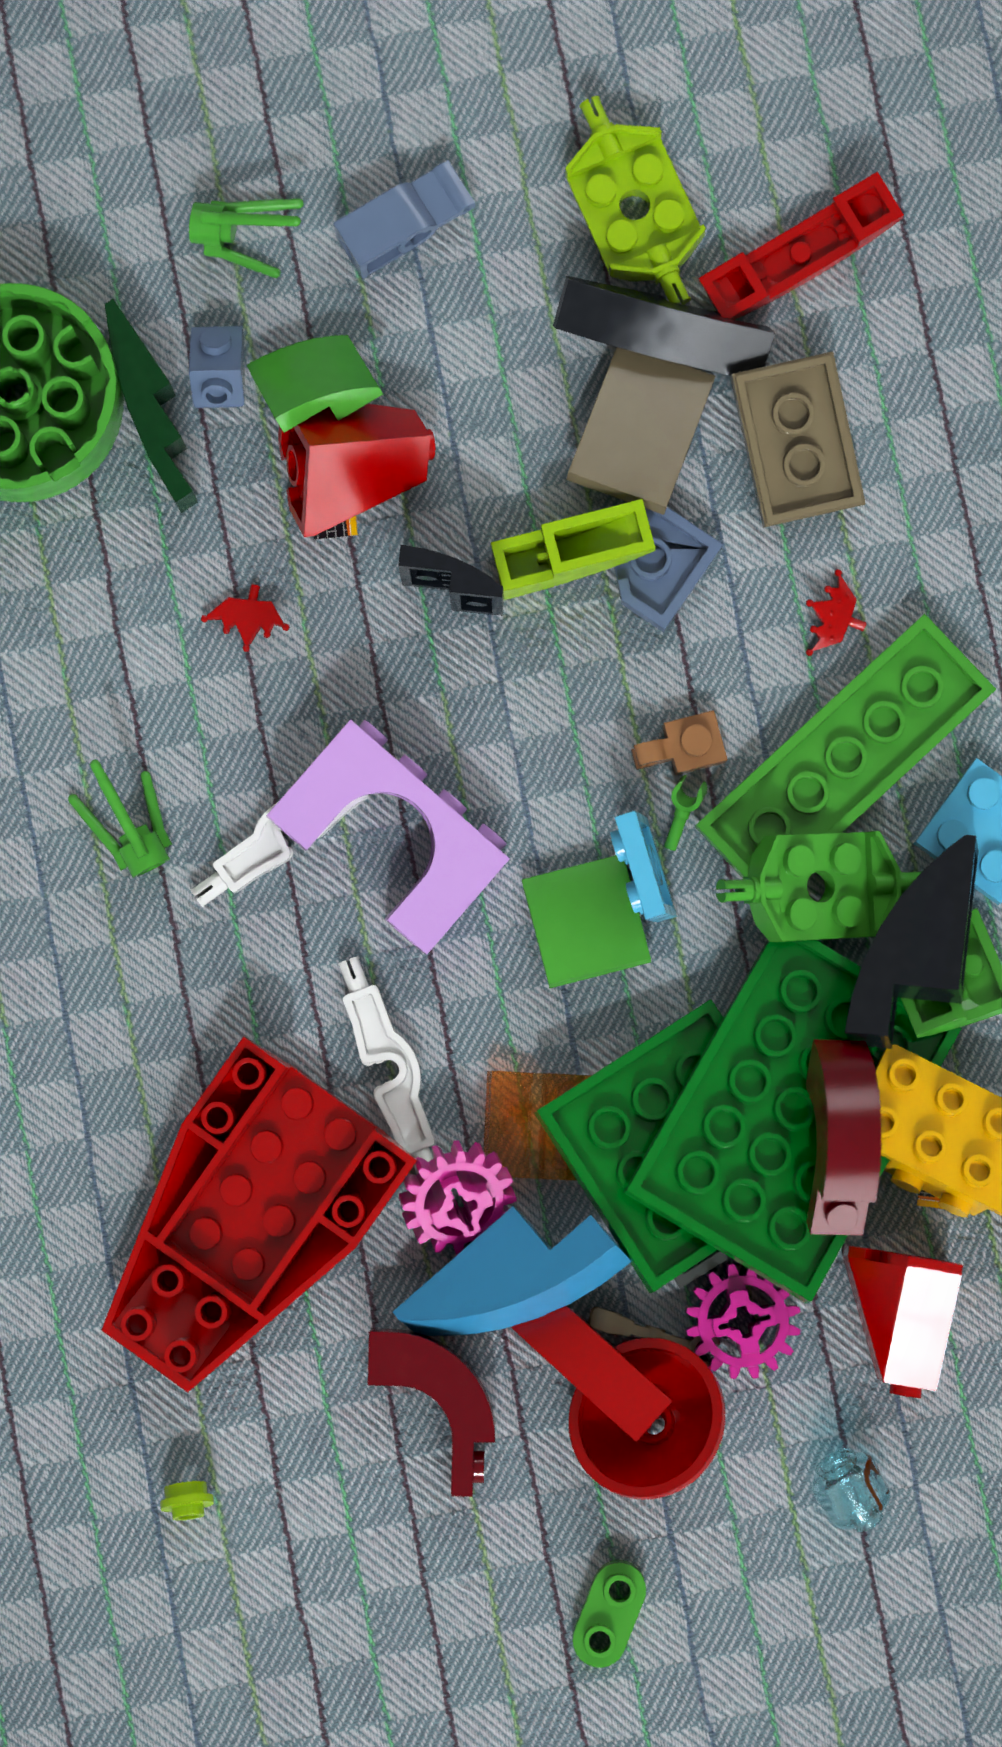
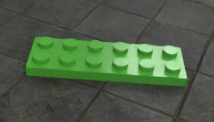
[695,614,996,878]

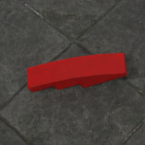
[511,1305,672,1442]

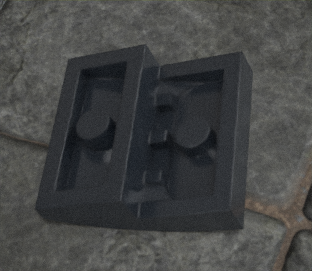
[398,545,504,616]

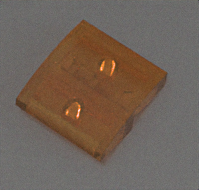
[483,1071,592,1181]

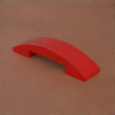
[698,171,904,320]

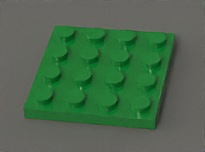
[534,999,723,1293]

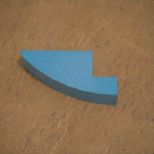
[393,1206,631,1336]

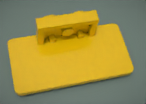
[875,1045,1002,1218]

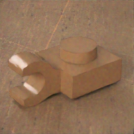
[631,710,728,776]

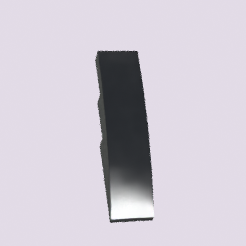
[553,276,775,375]

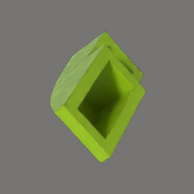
[490,499,656,600]

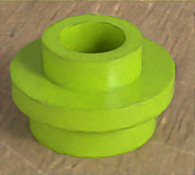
[160,1481,214,1521]

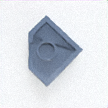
[614,502,723,633]

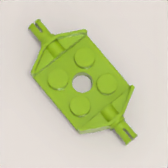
[565,96,706,305]

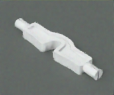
[190,795,370,907]
[338,956,435,1174]

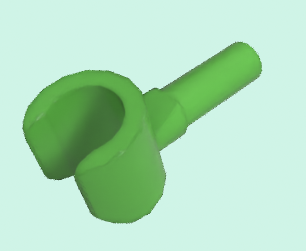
[664,775,708,851]

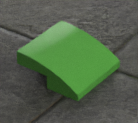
[246,335,383,433]
[522,855,651,988]
[901,908,1002,1038]

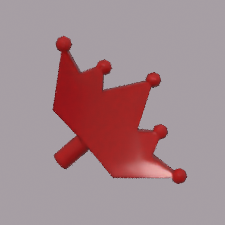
[806,569,866,656]
[201,584,290,652]

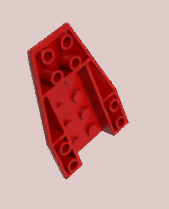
[101,1036,418,1393]

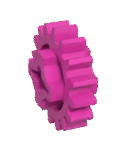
[399,1140,516,1255]
[685,1263,801,1379]

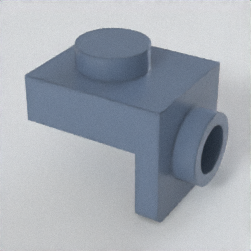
[189,326,245,408]

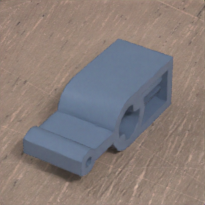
[333,160,475,279]

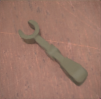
[588,1307,721,1366]

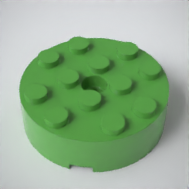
[0,283,124,502]

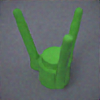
[189,198,304,278]
[68,760,172,878]

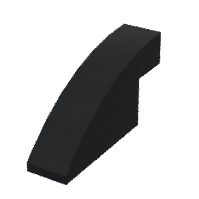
[845,835,979,1049]

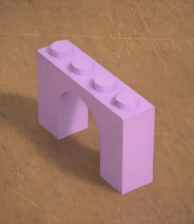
[266,719,510,954]

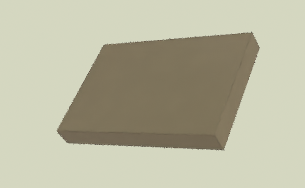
[566,347,716,515]
[730,351,866,528]

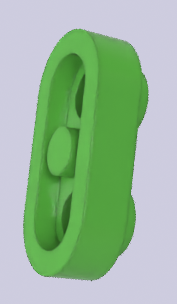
[572,1560,646,1668]

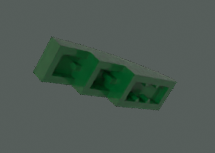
[104,299,198,513]

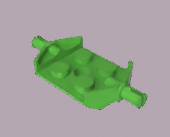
[716,831,922,942]

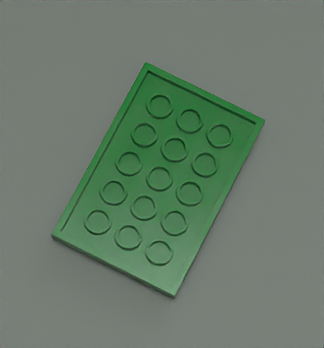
[623,939,962,1303]

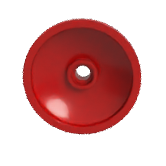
[568,1338,725,1500]

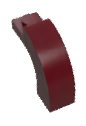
[806,1039,882,1236]
[368,1328,496,1497]

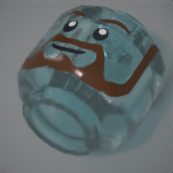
[811,1448,891,1532]

